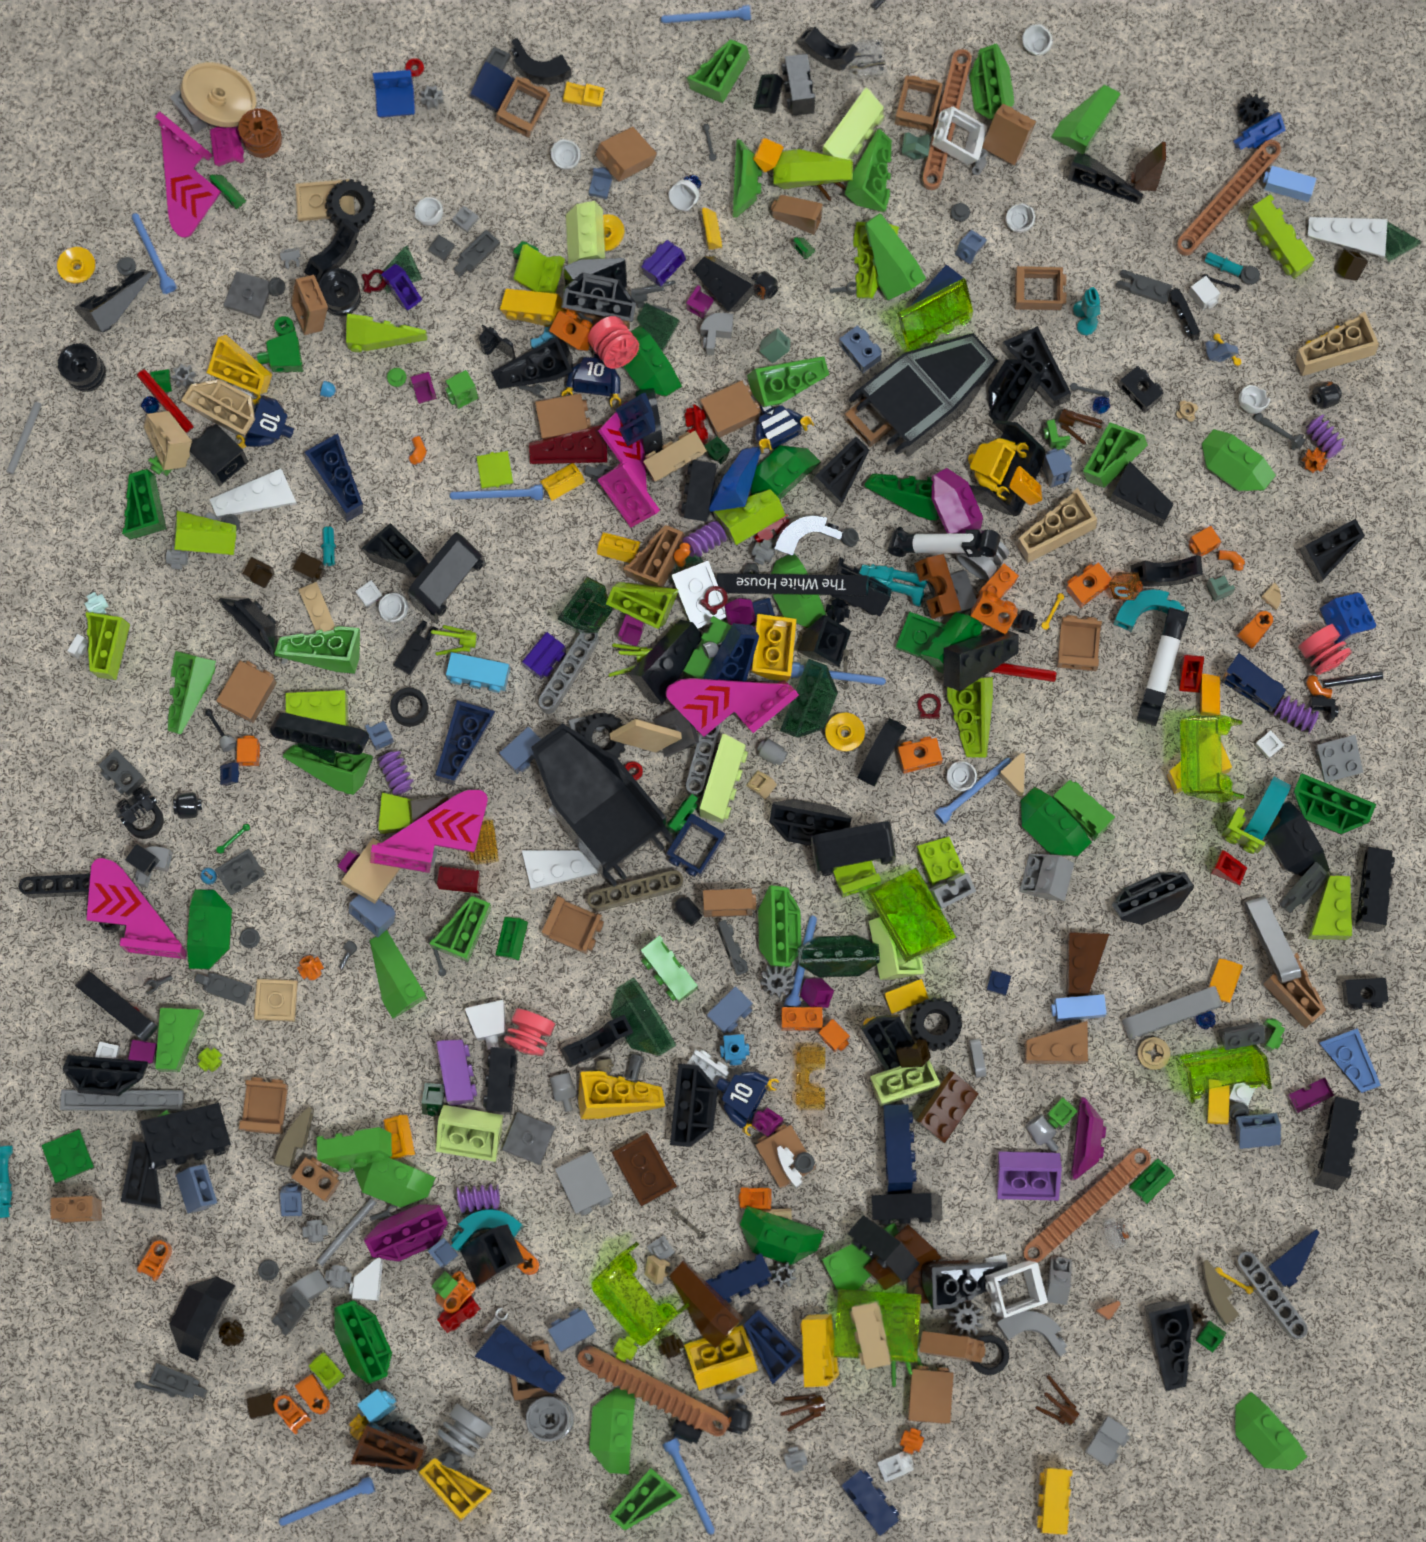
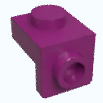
[752,1107,783,1137]

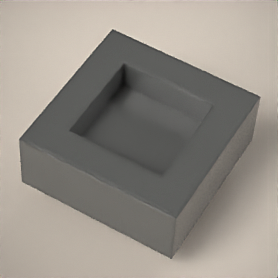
[428,235,455,261]

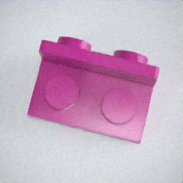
[210,126,244,167]

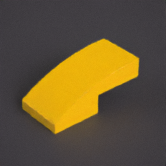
[562,82,605,107]
[1207,1080,1229,1125]

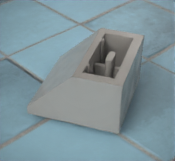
[1019,854,1074,901]

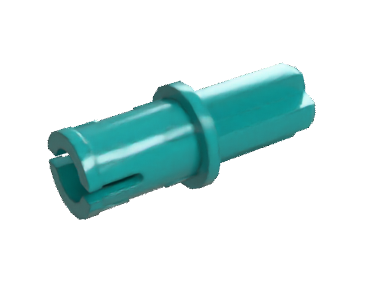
[1205,252,1243,277]
[321,526,336,566]

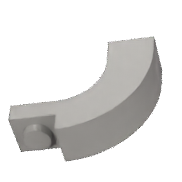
[996,1311,1067,1357]

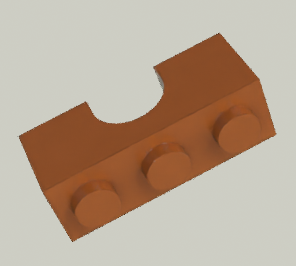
[914,554,961,619]

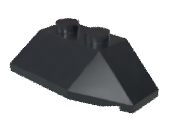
[561,273,636,322]
[988,359,1041,422]
[218,598,278,659]
[769,799,852,846]
[1265,801,1330,876]
[1112,872,1194,925]
[859,1014,915,1071]
[62,1055,148,1096]
[670,1063,718,1147]
[169,1277,236,1361]

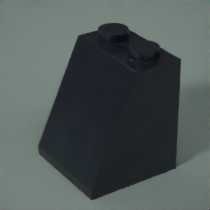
[189,424,249,487]

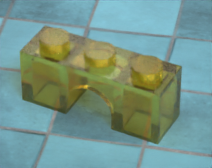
[796,1047,825,1111]

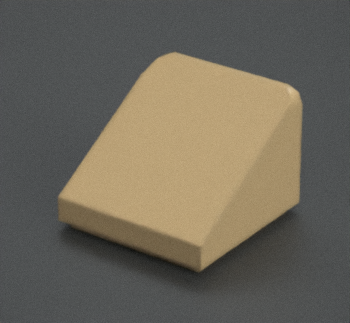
[746,770,777,800]

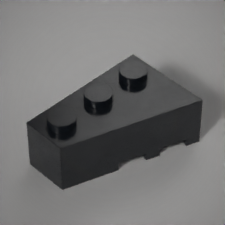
[812,437,870,508]
[1110,462,1174,527]
[1299,519,1365,583]
[361,523,429,578]
[483,1047,518,1115]
[120,1141,162,1211]
[872,1193,943,1225]
[847,1215,920,1282]

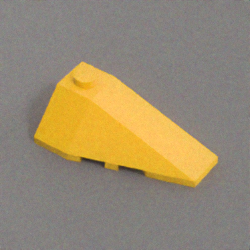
[578,1071,665,1119]

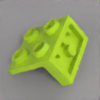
[513,244,565,294]
[1222,807,1266,854]
[833,861,881,898]

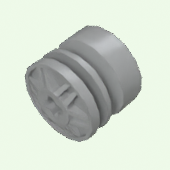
[956,529,1010,581]
[526,1397,574,1441]
[437,1403,493,1458]

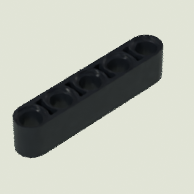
[270,713,369,755]
[75,970,158,1043]

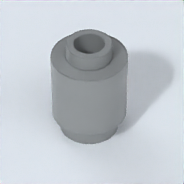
[757,739,788,766]

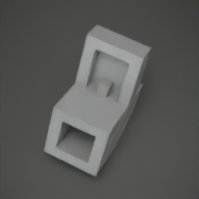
[701,313,733,355]
[135,846,173,888]
[279,1270,329,1304]

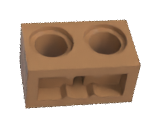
[291,1157,341,1202]

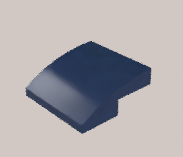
[469,62,515,113]
[615,393,656,446]

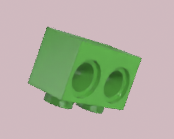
[445,370,478,409]

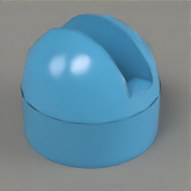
[320,381,336,397]
[200,868,217,885]

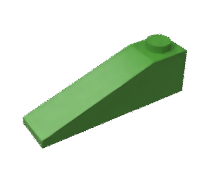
[822,1223,899,1298]

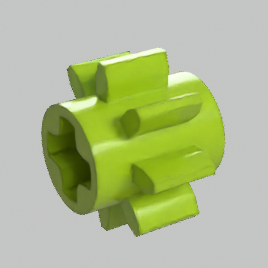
[197,1047,223,1072]
[613,1336,638,1363]

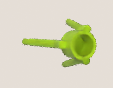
[431,625,477,656]
[608,643,652,677]

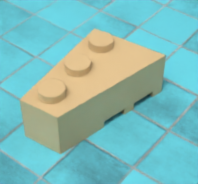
[144,411,192,470]
[643,431,707,483]
[850,1301,891,1369]

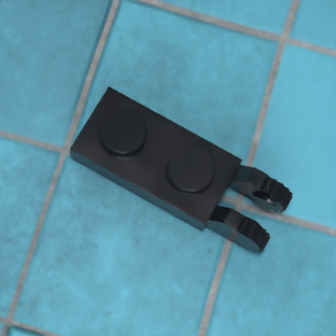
[1170,288,1200,341]
[393,620,438,676]

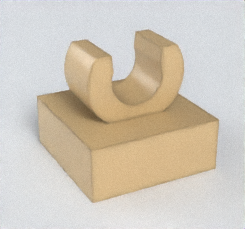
[645,1255,670,1284]

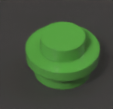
[387,368,407,387]

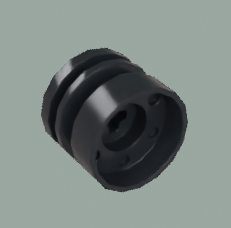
[319,268,361,317]
[58,343,106,392]

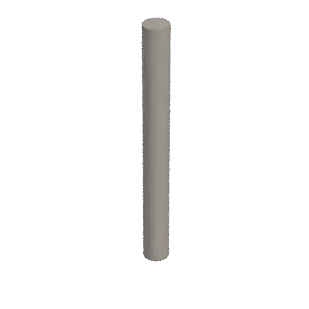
[6,402,42,475]
[317,1198,376,1266]

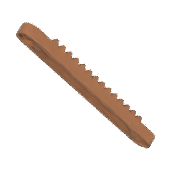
[922,49,972,190]
[1176,140,1281,256]
[1023,1148,1151,1262]
[577,1346,729,1436]

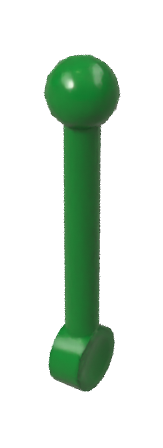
[216,824,250,854]

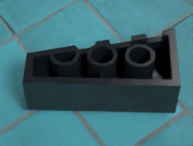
[1002,326,1071,408]
[1355,847,1395,932]

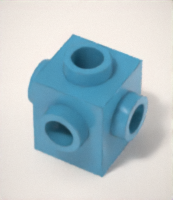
[720,1034,750,1066]

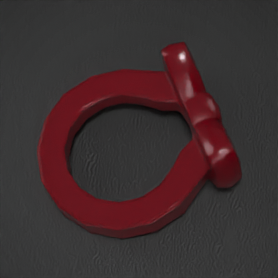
[362,269,386,294]
[699,586,728,615]
[917,693,941,719]

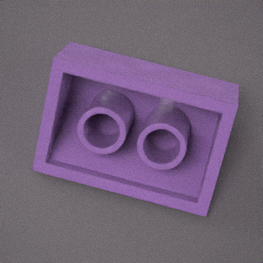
[437,1040,477,1106]
[997,1151,1062,1201]

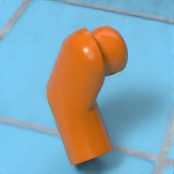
[409,436,427,465]
[674,543,691,567]
[1218,550,1245,571]
[1306,675,1332,699]

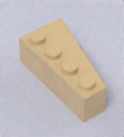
[1296,311,1379,376]
[1018,488,1097,563]

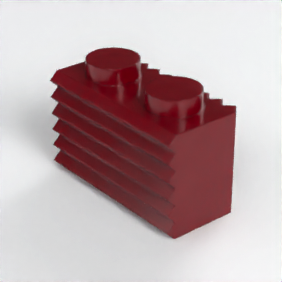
[437,866,481,894]

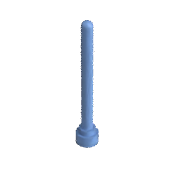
[661,5,751,23]
[132,213,177,294]
[450,484,543,500]
[791,662,886,685]
[934,758,1012,825]
[784,916,817,1007]
[662,1438,715,1535]
[279,1476,376,1526]

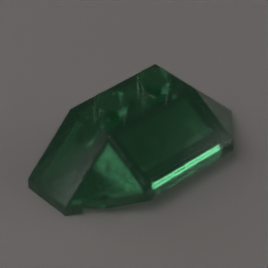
[557,577,613,633]
[780,659,838,738]
[798,935,880,978]
[610,978,677,1056]

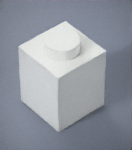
[1189,276,1220,311]

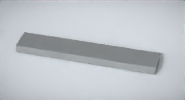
[60,1090,184,1111]

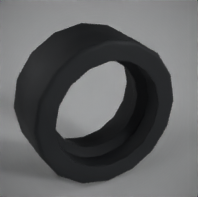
[390,687,429,727]
[126,803,164,839]
[970,1335,1010,1376]

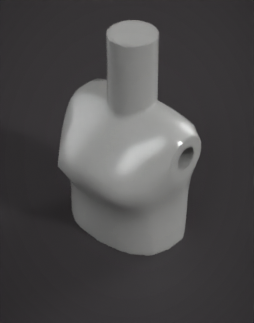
[549,1073,576,1112]
[1025,1114,1059,1152]

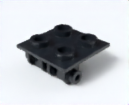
[479,325,516,360]
[114,786,158,826]

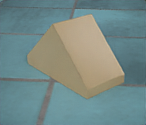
[999,753,1025,796]

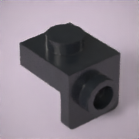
[1308,695,1339,723]

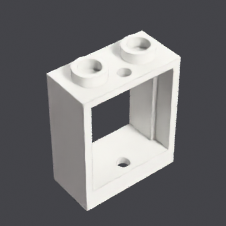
[932,106,988,165]
[985,1261,1048,1318]

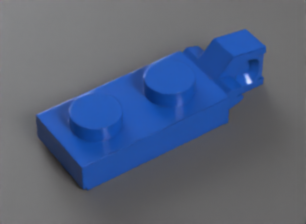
[1233,112,1286,150]

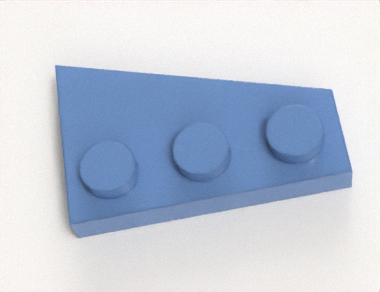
[1319,1028,1381,1093]

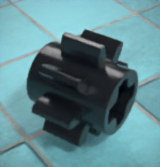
[825,599,850,623]
[1012,610,1038,634]

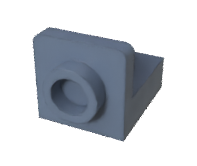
[589,167,613,199]
[955,230,987,264]
[1205,341,1239,362]
[280,1183,303,1216]

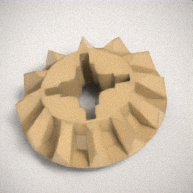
[1138,1037,1170,1070]

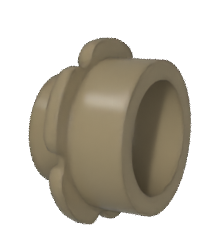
[595,1059,614,1072]

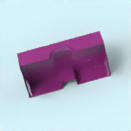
[1287,1077,1334,1114]

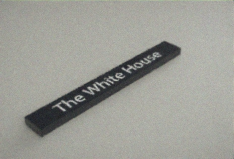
[716,573,869,596]

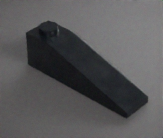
[922,1262,1008,1310]

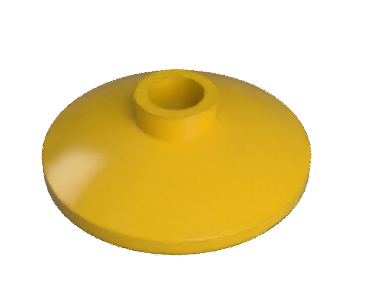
[603,214,625,251]
[57,247,96,284]
[825,712,865,752]

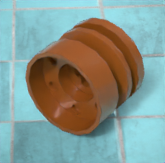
[238,108,283,158]

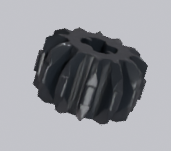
[1237,93,1269,126]

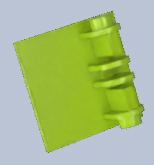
[916,836,965,885]

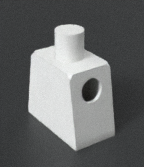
[465,1000,506,1050]

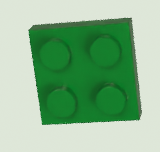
[895,612,945,661]
[666,794,698,834]
[41,1129,95,1184]

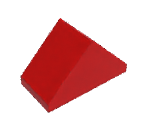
[1179,655,1204,693]
[1211,850,1247,886]

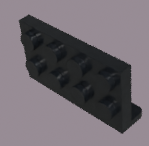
[139,1103,231,1170]

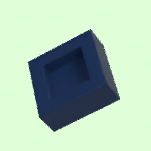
[752,598,775,619]
[220,762,239,786]
[986,970,1011,996]

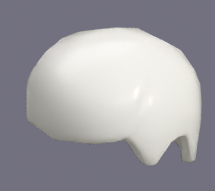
[1022,24,1053,56]
[551,139,581,169]
[669,180,700,211]
[414,197,443,226]
[1006,203,1035,233]
[1239,385,1270,414]
[378,593,408,623]
[946,761,977,791]

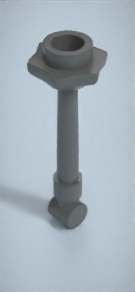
[1253,412,1306,450]

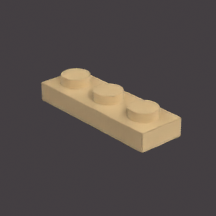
[298,582,335,632]

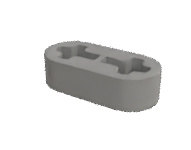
[969,1039,986,1078]

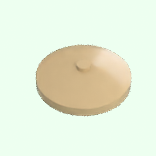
[181,62,256,127]

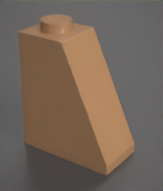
[771,194,823,235]

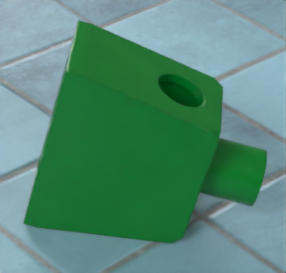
[257,331,304,373]

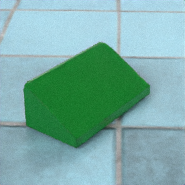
[209,174,247,210]
[495,917,528,961]
[1129,1158,1175,1204]

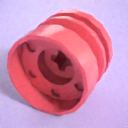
[588,316,639,369]
[1298,624,1352,675]
[503,1008,555,1056]

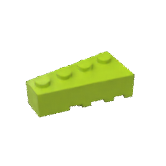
[1247,194,1315,279]

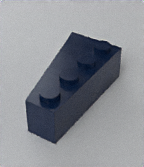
[305,433,363,522]
[703,623,759,681]
[435,700,496,785]
[883,1104,917,1195]
[706,1253,772,1303]
[474,1324,567,1394]

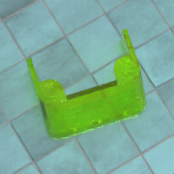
[1180,715,1244,803]
[1176,1044,1272,1104]
[591,1242,690,1346]

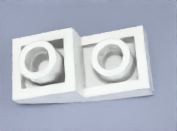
[777,1146,802,1189]

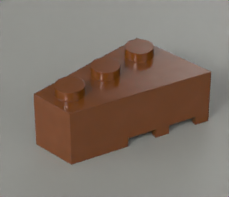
[1066,932,1110,997]
[864,1224,942,1290]
[350,1422,428,1470]

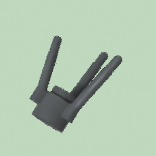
[631,281,676,313]

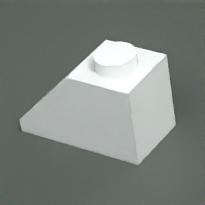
[349,1258,383,1301]

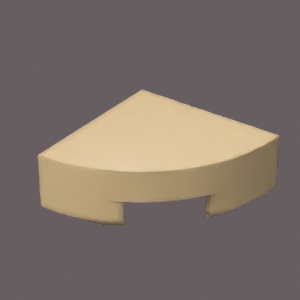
[1261,582,1281,610]

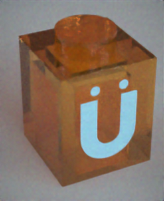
[1109,572,1143,600]

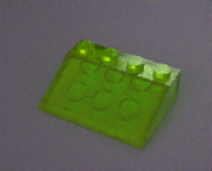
[894,278,973,352]
[866,868,956,963]
[834,1289,921,1363]

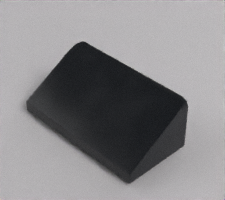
[753,74,783,114]

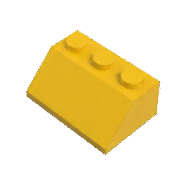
[751,614,796,682]
[684,1325,758,1391]

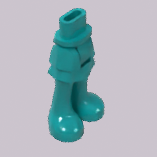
[1073,287,1101,336]
[860,564,928,607]
[0,1146,13,1218]

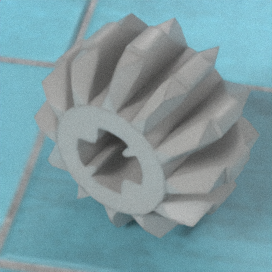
[760,965,795,998]
[948,1302,984,1337]

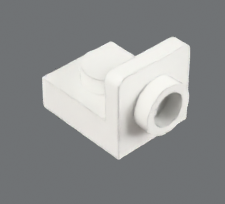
[877,1451,914,1482]

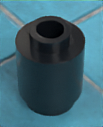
[673,896,703,927]
[671,1419,703,1444]

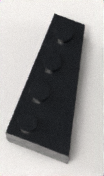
[629,620,702,705]
[944,630,1019,691]
[1314,1096,1362,1191]

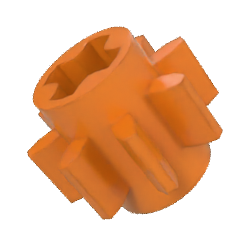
[1302,448,1328,473]
[297,955,324,981]
[899,1428,925,1454]

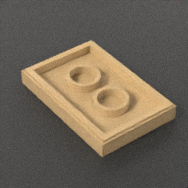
[296,179,355,221]
[610,719,682,753]
[341,838,401,904]

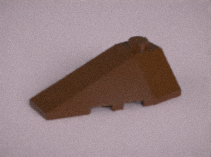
[1130,142,1166,191]
[669,1260,744,1349]

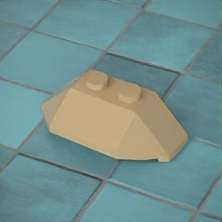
[181,379,255,436]

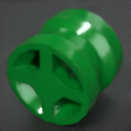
[274,316,295,336]

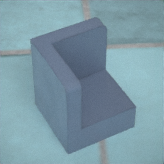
[365,721,394,750]
[428,1238,459,1269]

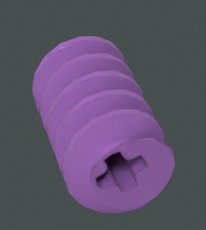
[1306,414,1346,458]
[683,521,727,557]
[1273,695,1319,735]
[377,751,414,796]
[457,1184,500,1213]

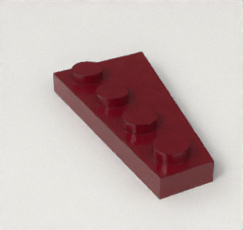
[529,424,608,464]

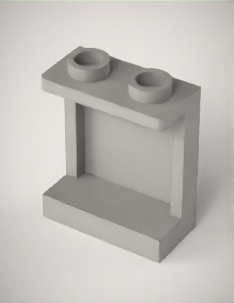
[555,1151,613,1216]

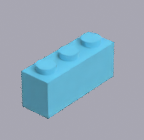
[446,652,510,693]
[358,1389,397,1423]

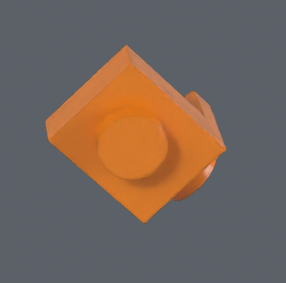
[738,1187,772,1210]

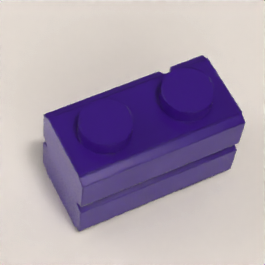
[641,240,686,287]
[381,264,423,311]
[522,632,566,680]

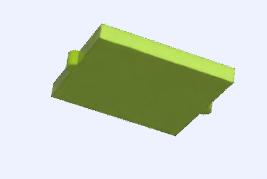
[476,451,514,489]

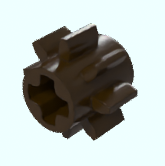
[1191,1303,1208,1330]
[219,1320,245,1347]
[658,1334,684,1359]

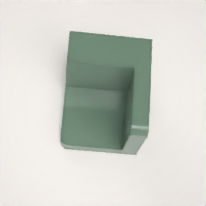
[902,132,931,160]
[760,328,791,363]
[1206,575,1235,602]

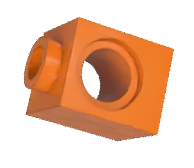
[1188,526,1221,557]
[237,736,260,766]
[818,1019,850,1052]

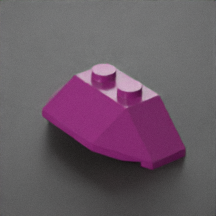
[932,468,983,534]
[1070,1097,1106,1181]
[364,1204,448,1262]

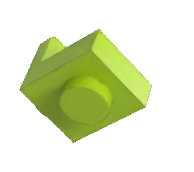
[308,1353,345,1390]

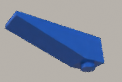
[709,446,761,512]

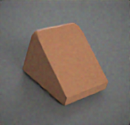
[1095,1301,1121,1320]

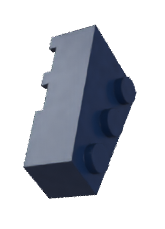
[1221,653,1286,713]
[744,1309,803,1385]
[840,1469,900,1536]

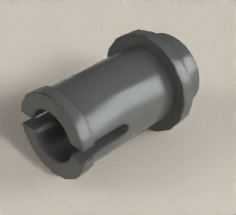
[625,1054,644,1081]

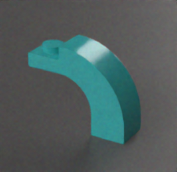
[1113,590,1185,632]
[1244,776,1292,840]
[451,1210,524,1252]

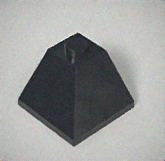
[797,615,851,667]

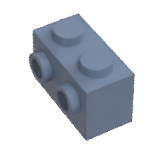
[839,325,882,373]
[1042,449,1072,488]
[499,726,541,774]
[348,895,396,937]
[707,986,753,1034]
[1236,1113,1281,1149]
[176,1164,217,1214]
[548,1308,597,1352]

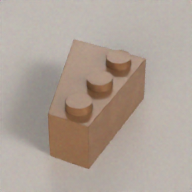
[623,525,685,587]
[1263,953,1326,1029]
[1024,1021,1088,1064]

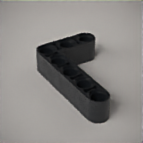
[18,874,120,933]

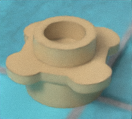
[1176,401,1198,422]

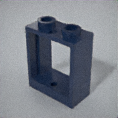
[666,814,726,877]

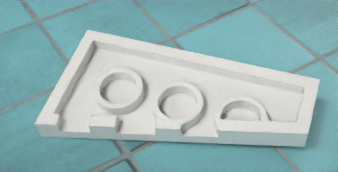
[1308,217,1387,259]
[209,469,297,518]
[522,850,599,890]

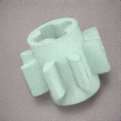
[84,592,109,615]

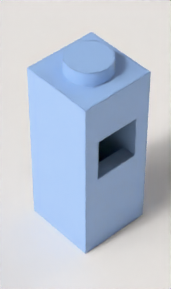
[1263,166,1316,202]
[1051,994,1107,1022]

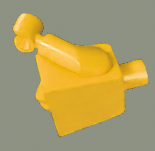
[968,438,1029,500]

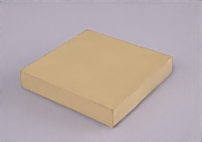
[254,979,298,1022]

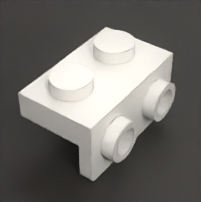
[687,1050,729,1085]

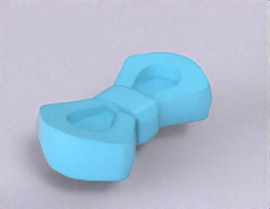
[531,327,557,349]

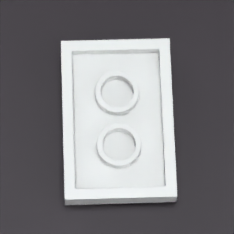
[671,561,727,628]

